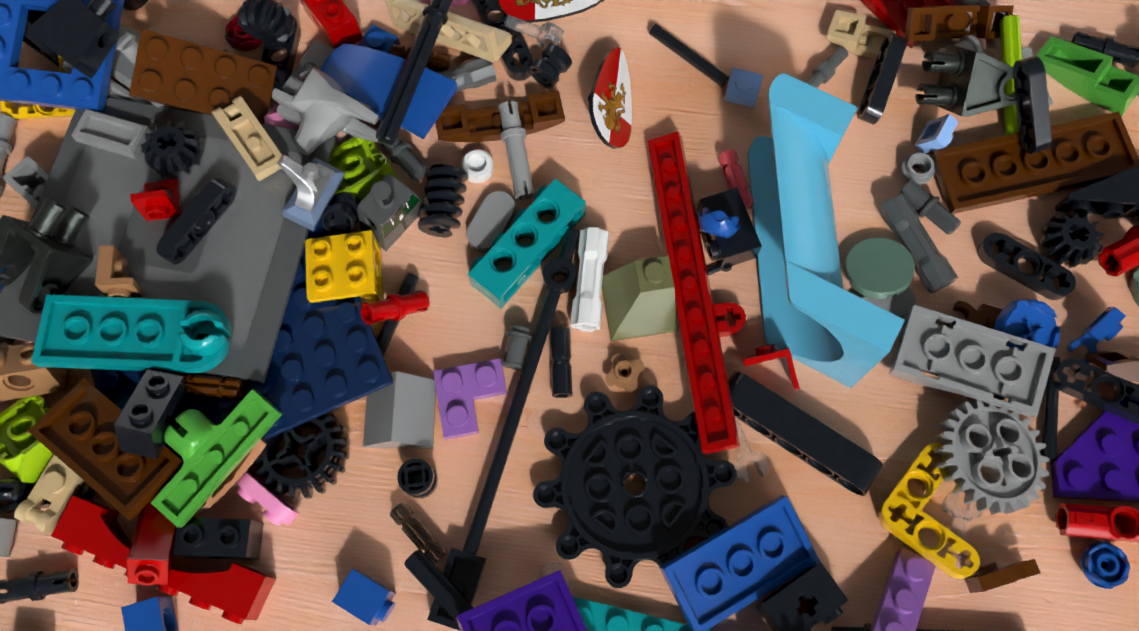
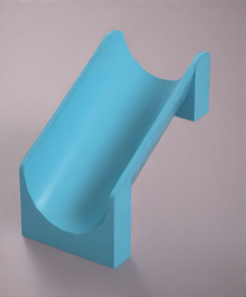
[747,73,905,388]

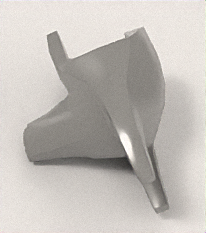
[272,65,379,156]

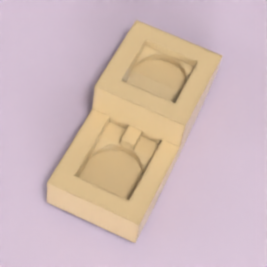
[826,9,896,61]

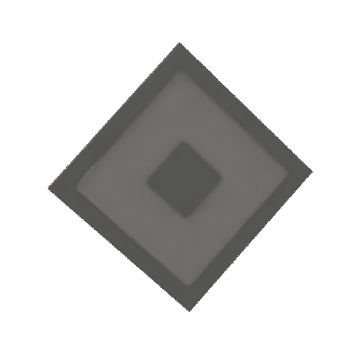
[0,97,336,384]

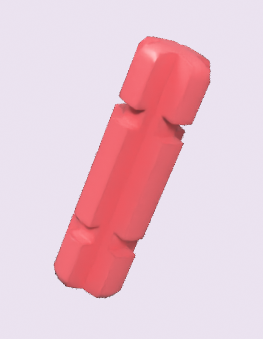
[719,149,754,210]

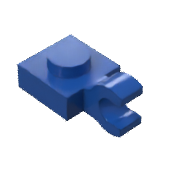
[1066,307,1126,364]

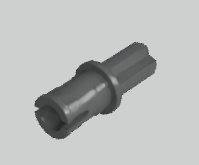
[378,135,427,181]
[898,179,961,234]

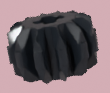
[237,0,295,45]
[141,119,204,179]
[1039,209,1104,269]

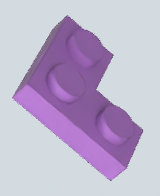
[433,358,507,440]

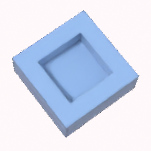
[724,67,763,108]
[914,114,958,153]

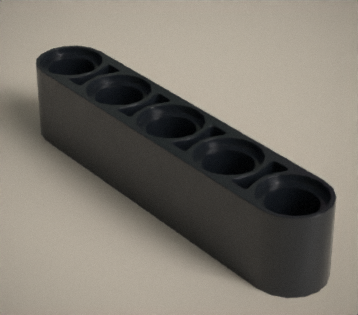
[728,371,883,496]

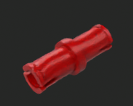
[360,290,430,325]

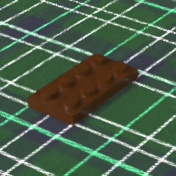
[129,29,277,124]
[28,379,184,521]

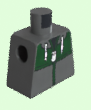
[357,174,424,251]

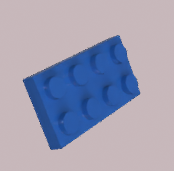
[659,495,820,631]

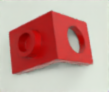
[130,179,181,221]
[743,344,800,390]

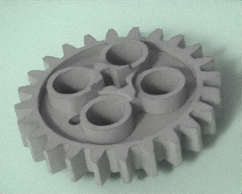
[934,399,1050,515]

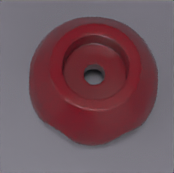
[225,15,261,52]

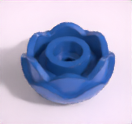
[698,207,740,239]
[1080,541,1130,589]

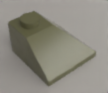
[602,256,678,342]

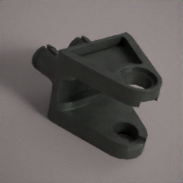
[915,44,1016,117]
[0,198,93,314]

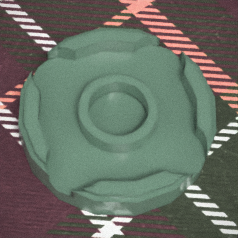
[844,237,915,299]

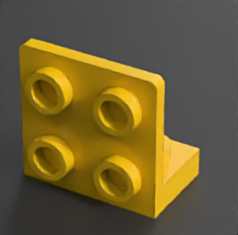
[305,230,384,303]

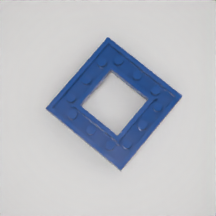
[0,0,124,113]

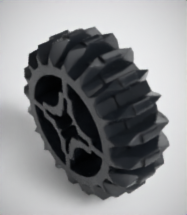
[253,414,350,500]

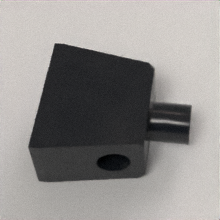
[28,0,119,79]

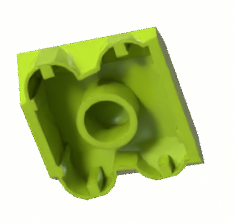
[329,137,400,201]
[0,395,54,483]

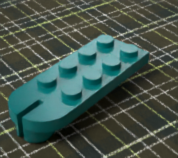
[31,294,232,373]

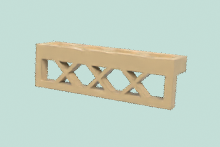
[385,0,512,63]

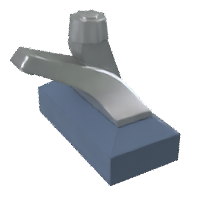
[277,155,345,231]

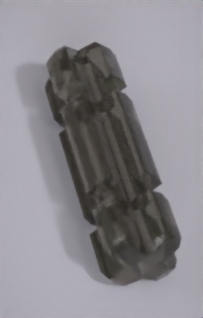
[390,502,447,564]

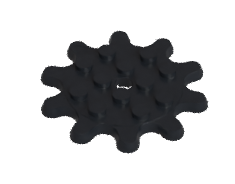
[533,386,737,588]

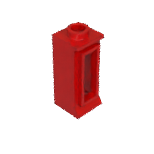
[127,491,176,586]

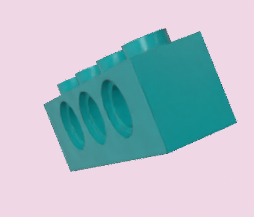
[468,178,586,309]

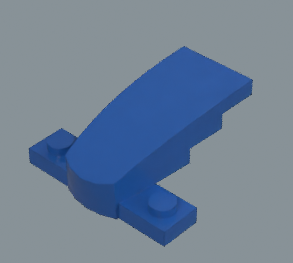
[321,24,458,139]

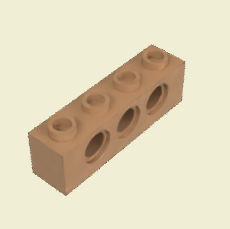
[0,343,69,402]

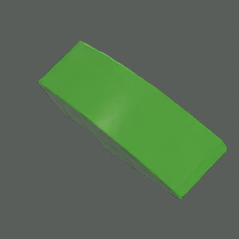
[1036,36,1139,116]

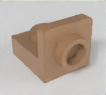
[95,245,143,298]

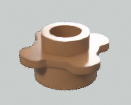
[605,354,644,392]

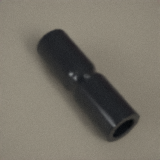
[550,327,573,398]

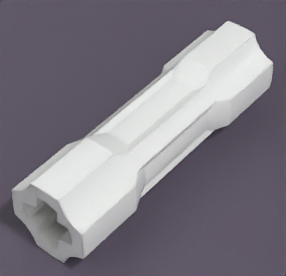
[570,227,609,332]

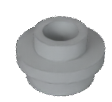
[901,153,935,185]

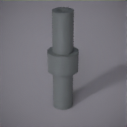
[805,47,849,88]

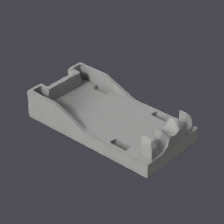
[889,305,1056,418]

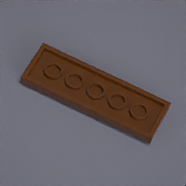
[930,111,1139,214]

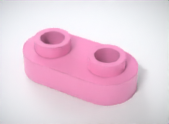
[236,470,299,526]

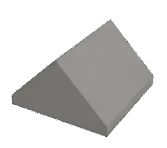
[363,371,436,449]

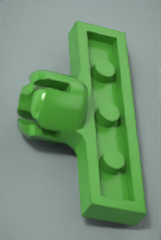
[151,389,283,527]

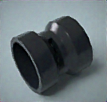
[529,43,572,89]
[321,192,361,235]
[397,458,438,499]

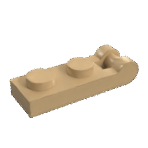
[211,96,282,182]
[14,455,84,534]

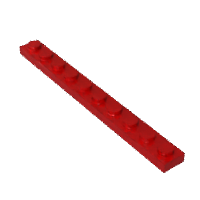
[648,131,740,454]

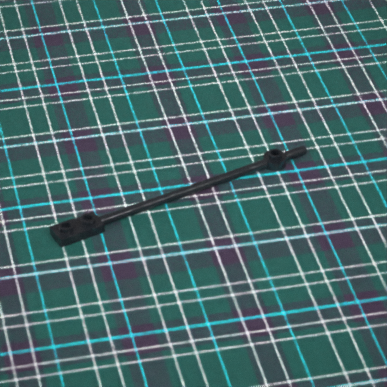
[427,228,580,631]

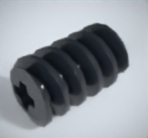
[418,164,469,238]

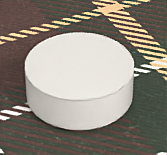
[461,149,494,183]

